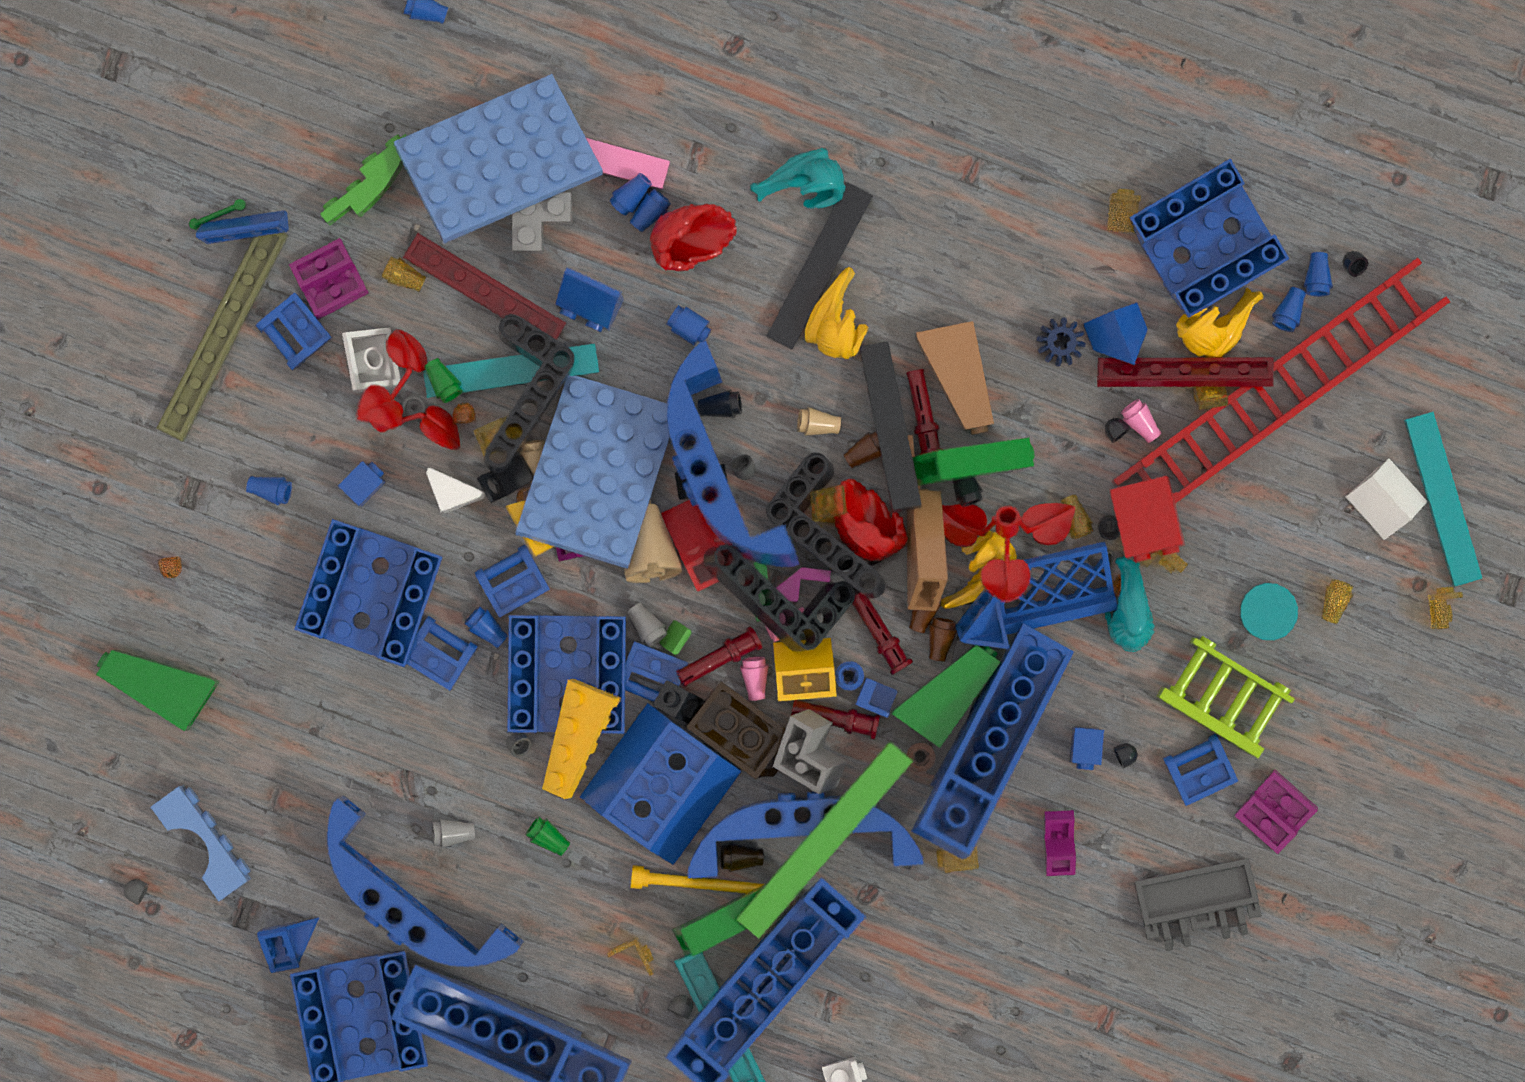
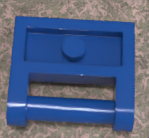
[256,292,333,371]
[474,544,550,618]
[406,616,478,691]
[625,641,688,702]
[1163,734,1239,806]

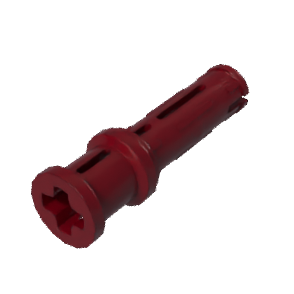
[906,369,944,455]
[852,593,913,675]
[676,626,763,687]
[791,700,880,740]

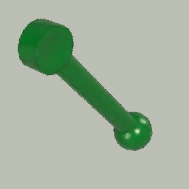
[189,199,246,230]

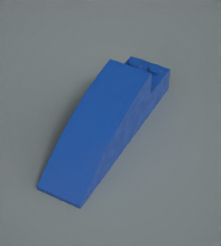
[911,623,1074,859]
[391,965,632,1082]

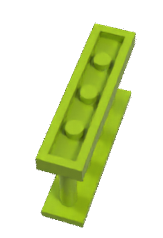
[1156,636,1295,759]

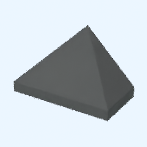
[868,546,907,593]

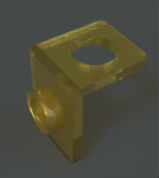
[810,485,846,524]
[606,937,654,976]

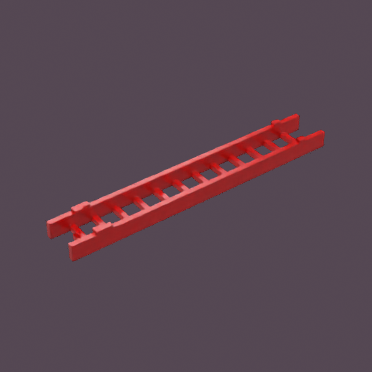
[1112,258,1450,504]

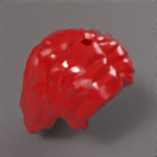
[650,204,737,272]
[831,479,908,561]

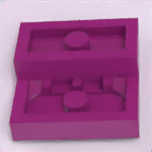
[289,238,369,320]
[1234,769,1318,854]

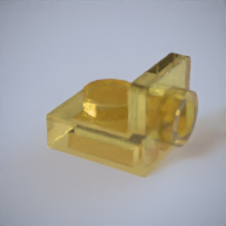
[1106,189,1141,233]
[1193,387,1228,410]
[473,416,522,457]
[1141,551,1188,574]
[1428,587,1463,629]
[936,844,979,874]

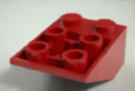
[661,498,725,592]

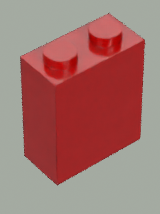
[1110,476,1185,563]

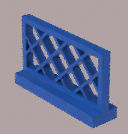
[998,542,1118,635]

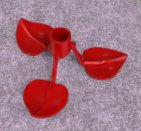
[357,329,460,450]
[942,503,1075,602]

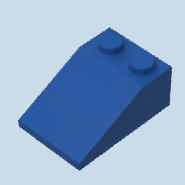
[555,268,624,333]

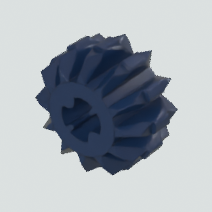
[1036,317,1086,367]

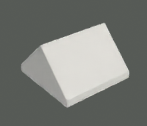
[342,328,400,393]
[1345,458,1428,540]
[426,468,486,513]

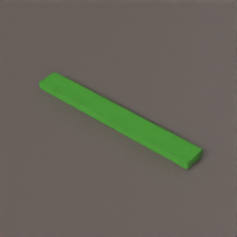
[737,741,913,938]

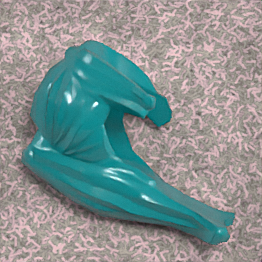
[749,148,846,209]
[1104,556,1155,652]

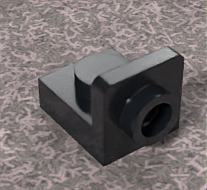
[654,680,704,724]

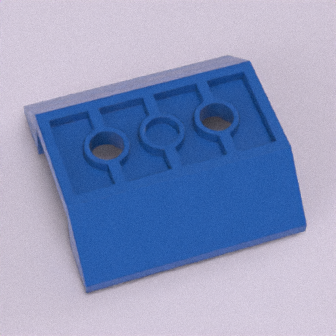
[1130,158,1289,318]
[294,519,443,667]
[507,615,626,734]
[580,703,741,865]
[290,951,428,1082]

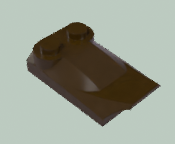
[686,680,786,779]

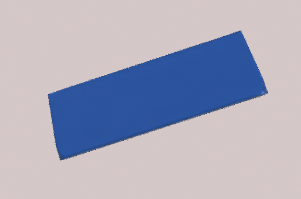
[196,210,289,244]

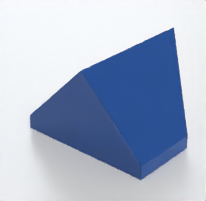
[1083,303,1148,365]
[955,588,1010,649]
[257,917,320,973]

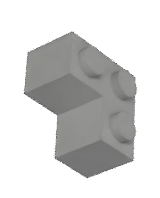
[512,192,572,254]
[773,709,846,794]

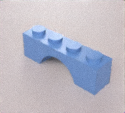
[151,785,251,901]

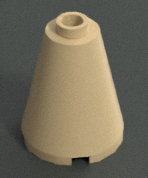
[624,501,682,583]

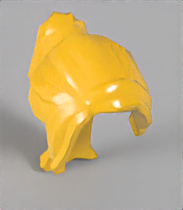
[805,266,869,359]
[1176,288,1264,357]
[941,531,1017,609]

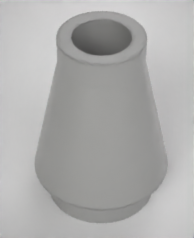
[627,603,667,647]
[432,819,475,848]

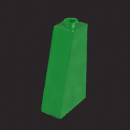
[912,437,1035,486]
[891,645,1000,748]
[96,650,220,731]
[672,884,786,956]

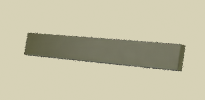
[156,233,288,442]

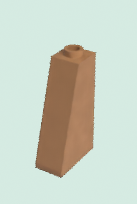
[915,321,994,435]
[907,489,948,611]

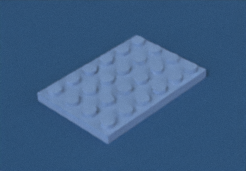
[394,74,603,243]
[516,375,670,569]

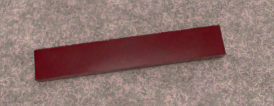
[403,233,567,340]
[1097,357,1274,387]

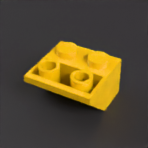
[773,638,836,701]

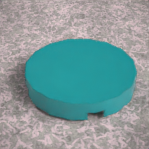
[1239,583,1298,640]

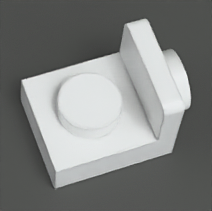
[822,1057,867,1082]

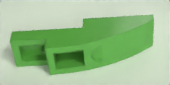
[320,134,407,226]

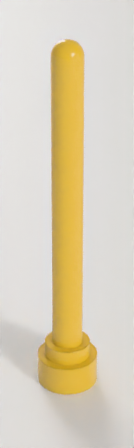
[630,865,764,894]

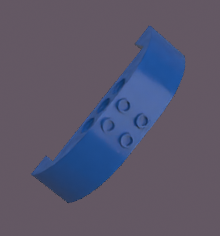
[667,341,799,567]
[688,791,923,878]
[327,796,524,967]
[666,878,866,1082]

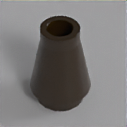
[721,843,764,872]

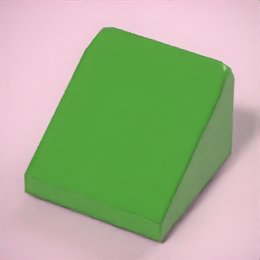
[660,620,692,655]

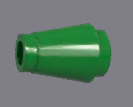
[424,358,463,403]
[525,816,570,856]

